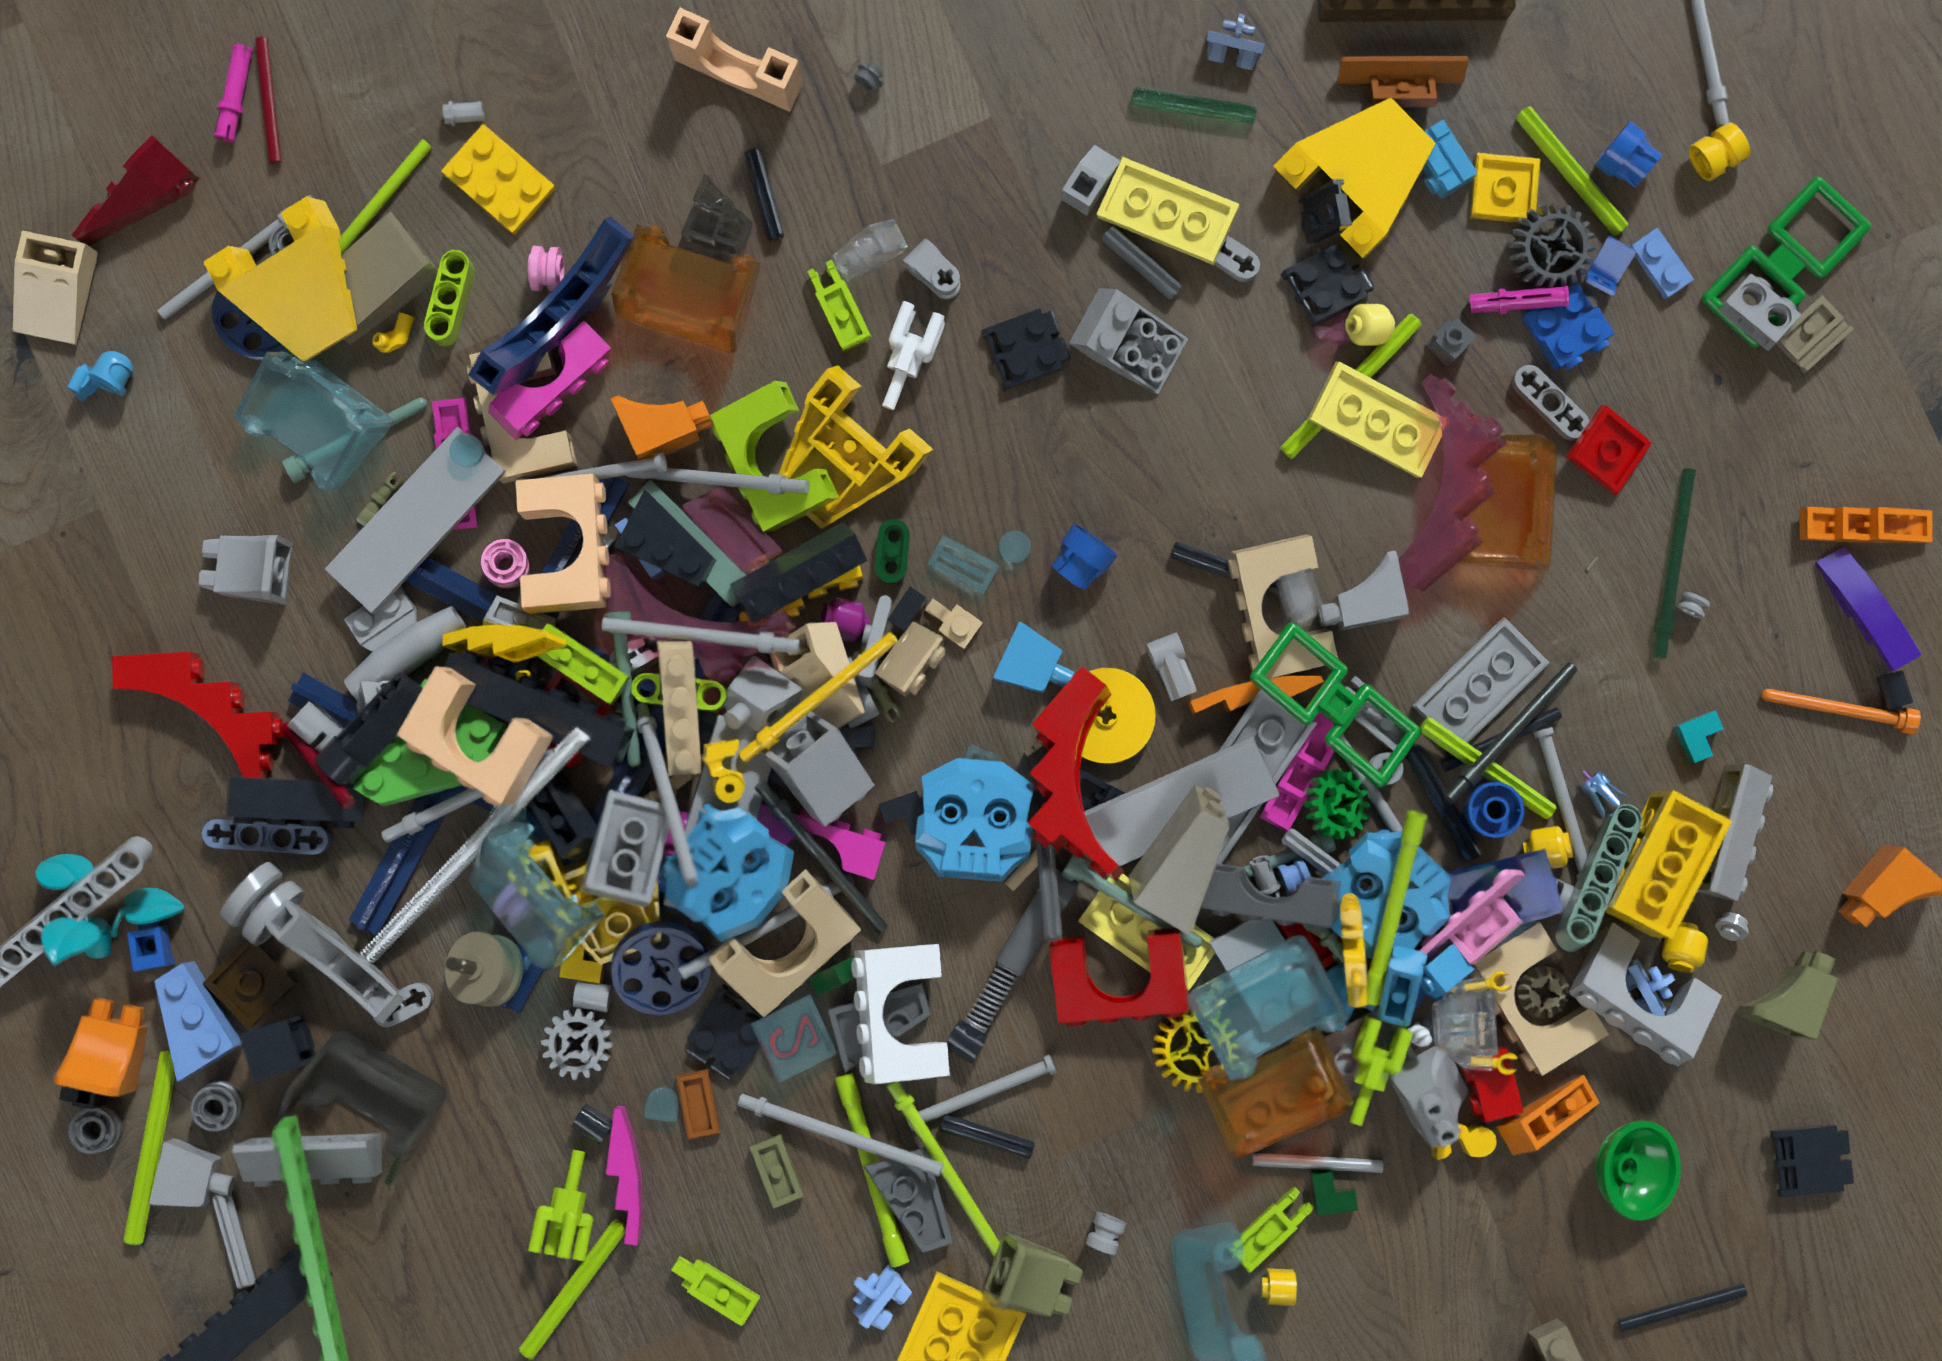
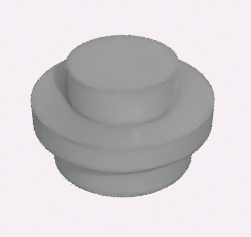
[1715,912,1749,941]

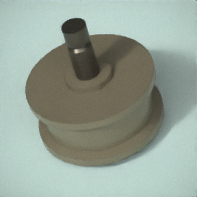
[445,932,523,1007]

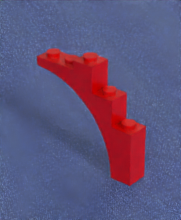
[112,652,284,778]
[1028,666,1124,882]

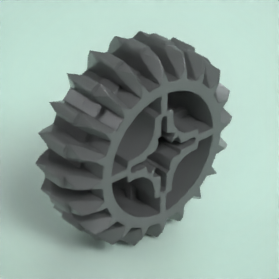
[1508,203,1596,288]

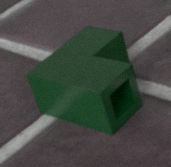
[809,955,855,996]
[1310,1170,1358,1216]

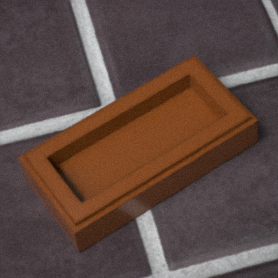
[676,1069,721,1140]

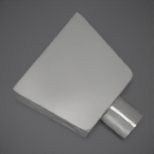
[724,656,803,732]
[149,1138,235,1207]

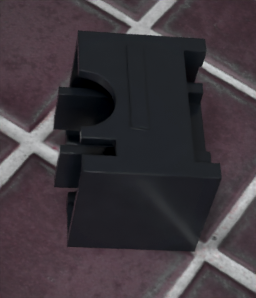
[239,1015,318,1083]

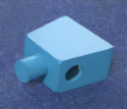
[993,621,1074,693]

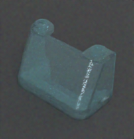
[233,352,393,491]
[469,817,605,969]
[1187,935,1349,1081]
[1171,1221,1266,1361]

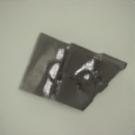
[670,174,753,292]

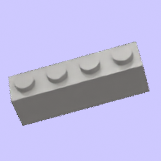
[1697,764,1773,901]
[233,1133,382,1187]

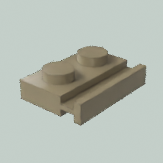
[1776,295,1854,373]

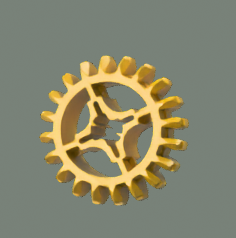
[1152,1004,1240,1093]

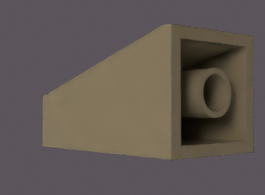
[341,211,438,345]
[1129,785,1229,935]

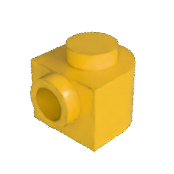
[1260,1268,1297,1306]

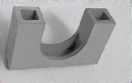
[1568,923,1722,1067]

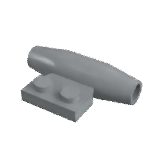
[344,586,466,699]

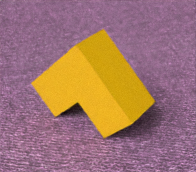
[559,936,605,984]

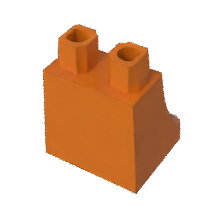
[611,395,712,460]
[1838,845,1942,928]
[54,998,148,1096]

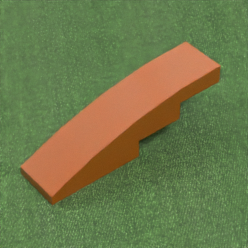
[1799,507,1933,543]
[1187,676,1324,714]

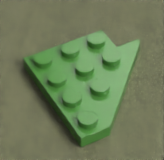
[353,679,508,807]

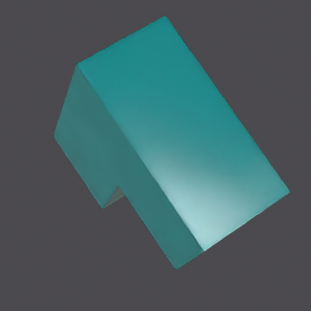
[1674,710,1724,764]

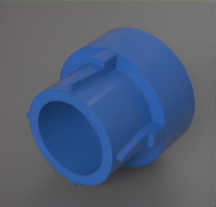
[1594,121,1662,188]
[1051,523,1118,590]
[1463,782,1524,838]

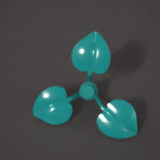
[36,854,185,966]

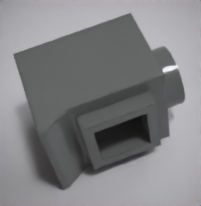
[1425,318,1477,366]

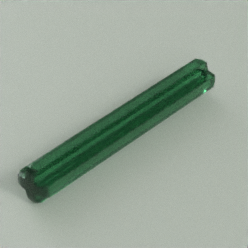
[1132,87,1257,124]

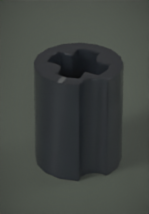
[1876,670,1914,710]
[571,1103,613,1145]

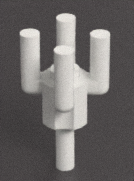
[882,301,946,410]

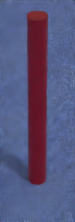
[255,37,282,164]
[283,722,355,809]

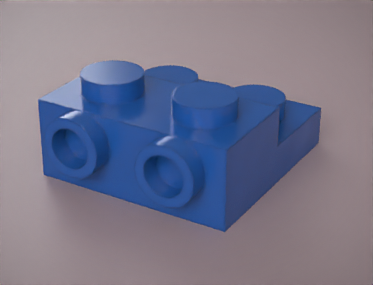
[1521,282,1615,371]

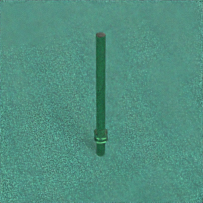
[1653,468,1696,659]

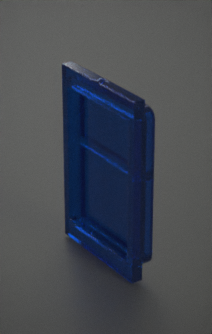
[1448,849,1564,924]

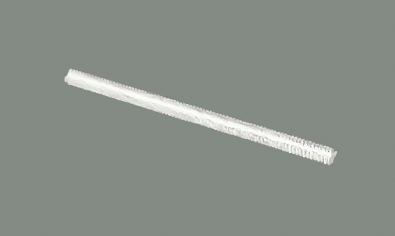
[361,727,590,963]

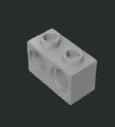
[1718,274,1802,351]

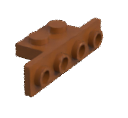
[1337,56,1469,107]

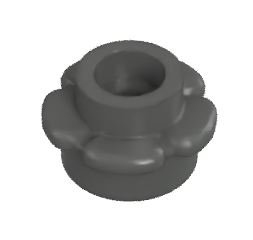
[854,63,884,92]

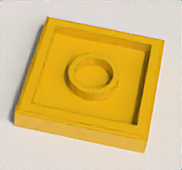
[1470,153,1540,222]

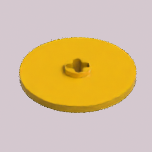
[1082,668,1155,764]

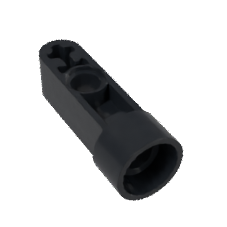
[315,673,423,788]

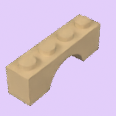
[657,638,702,776]

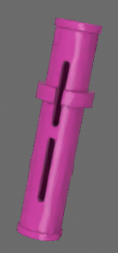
[214,44,253,143]
[1470,286,1569,314]

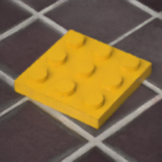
[897,1271,1026,1361]

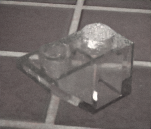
[831,219,908,284]
[1277,568,1322,628]

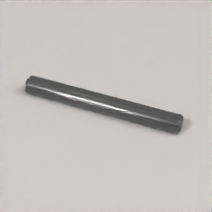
[1032,788,1062,942]

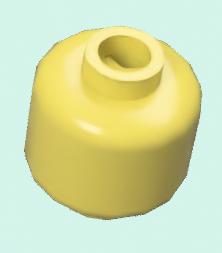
[1345,304,1395,346]

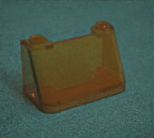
[611,224,760,353]
[1454,435,1557,570]
[1198,1027,1353,1160]

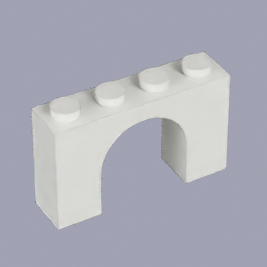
[851,944,949,1084]

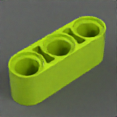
[424,250,475,346]
[631,673,727,712]

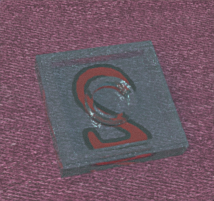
[751,995,838,1083]

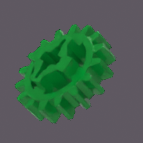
[1303,769,1370,840]

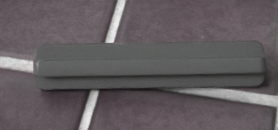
[1102,226,1181,299]

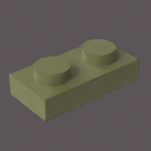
[750,1134,805,1209]

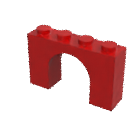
[1049,928,1190,1027]

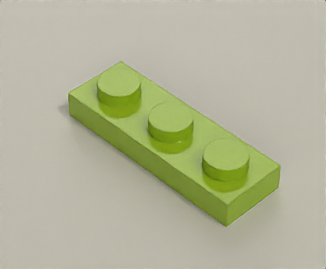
[537,623,631,705]

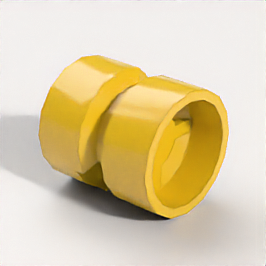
[1688,122,1751,181]

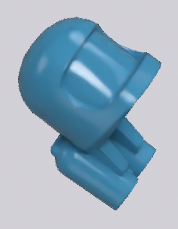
[66,351,134,401]

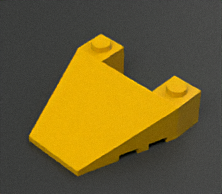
[1273,98,1436,259]
[203,196,357,362]
[778,366,934,529]
[519,838,661,965]

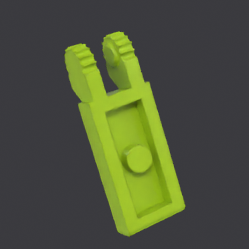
[807,260,872,352]
[1226,1187,1314,1273]

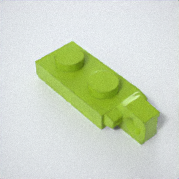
[671,1256,760,1326]

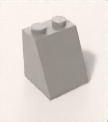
[760,712,875,827]

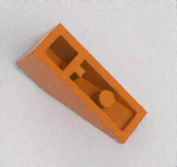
[1497,1075,1600,1156]

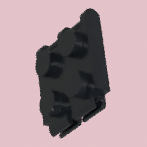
[1281,244,1375,328]
[980,308,1071,391]
[686,984,777,1081]
[1770,1124,1854,1197]

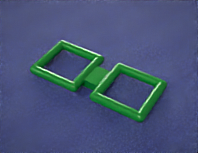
[1702,176,1871,348]
[1250,622,1421,787]

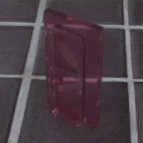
[681,486,782,573]

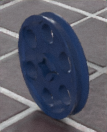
[212,263,290,360]
[611,921,710,1015]

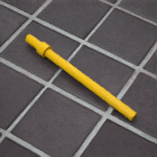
[738,632,898,763]

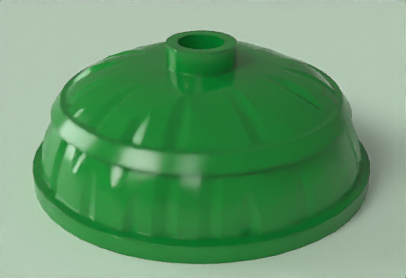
[1595,1120,1681,1221]

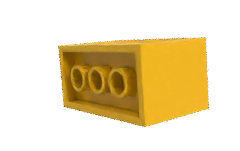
[1605,790,1732,939]

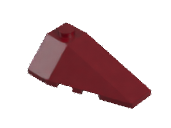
[72,135,199,246]

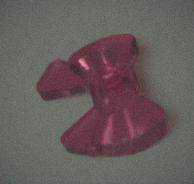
[1313,308,1353,345]

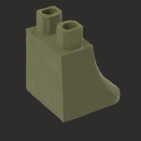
[1736,951,1838,1040]
[982,1231,1083,1317]

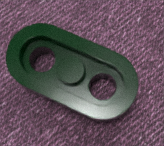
[875,519,910,584]

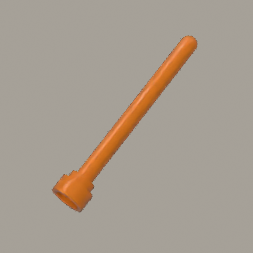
[1761,689,1921,735]

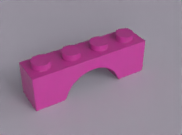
[488,321,611,440]
[756,804,886,880]

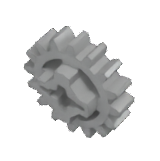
[541,1008,614,1080]

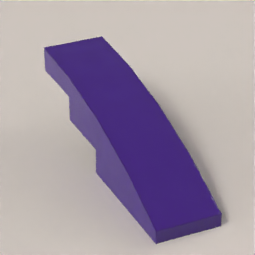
[1815,547,1922,672]

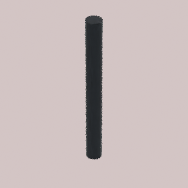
[1440,707,1562,772]
[1618,1283,1748,1332]

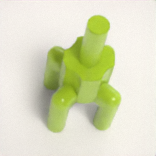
[1349,1015,1413,1126]
[528,1150,593,1261]

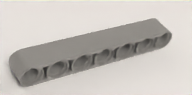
[0,837,153,987]

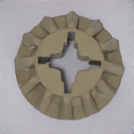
[1517,966,1570,1018]

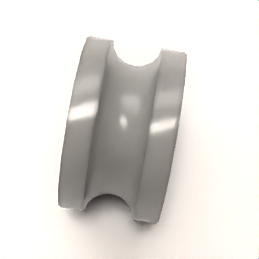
[1677,592,1710,619]

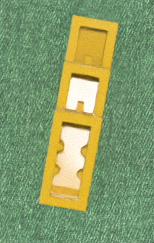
[442,624,566,663]

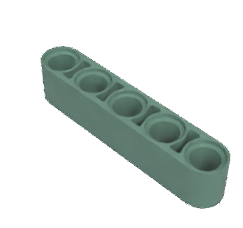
[627,479,746,608]
[1555,804,1642,952]

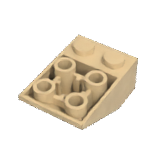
[13,231,98,345]
[874,621,945,698]
[770,622,865,729]

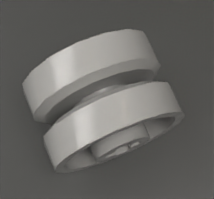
[220,862,305,946]

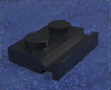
[1298,179,1352,244]

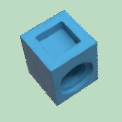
[1420,944,1475,999]

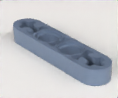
[202,819,332,855]

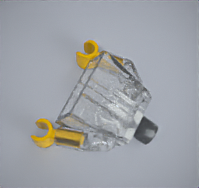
[1422,971,1517,1075]

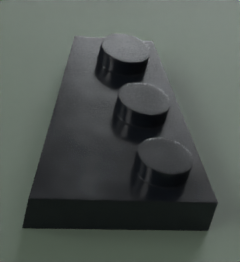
[615,489,717,589]

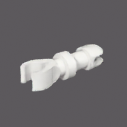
[1405,1022,1432,1047]

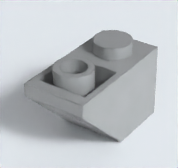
[1061,145,1121,216]

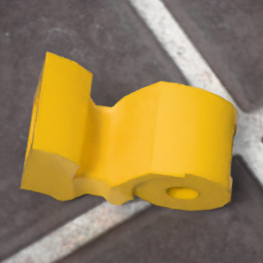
[701,738,745,803]
[1431,1123,1497,1160]

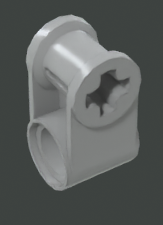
[902,238,961,300]

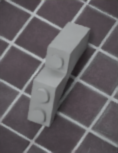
[264,898,405,1023]

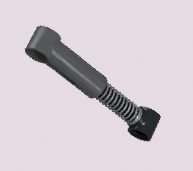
[946,868,1080,1064]

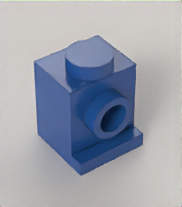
[127,921,176,971]

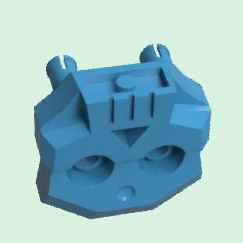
[915,758,1034,882]
[658,804,794,942]
[1321,829,1451,962]

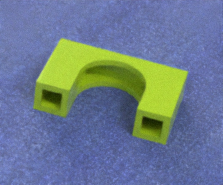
[710,380,839,532]

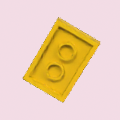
[441,124,557,236]

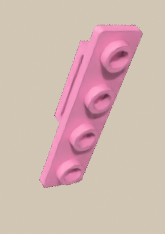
[1420,869,1525,964]

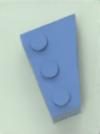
[155,961,242,1082]

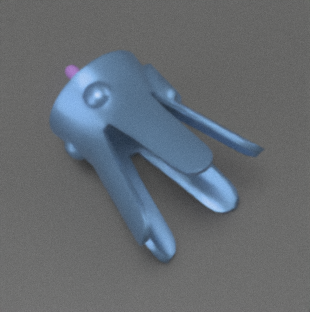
[1580,771,1628,818]

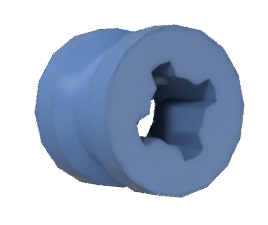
[1277,857,1311,896]

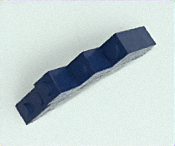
[468,217,635,395]

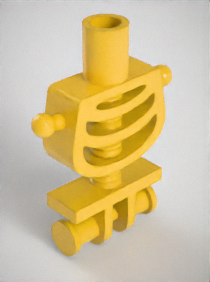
[1340,893,1368,1007]

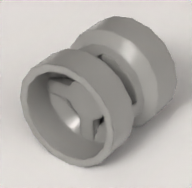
[1085,1212,1127,1255]

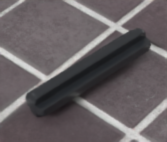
[744,148,784,241]
[940,1114,1034,1159]

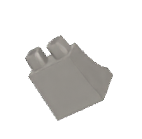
[198,535,293,605]
[1317,551,1409,631]
[1388,1046,1468,1148]

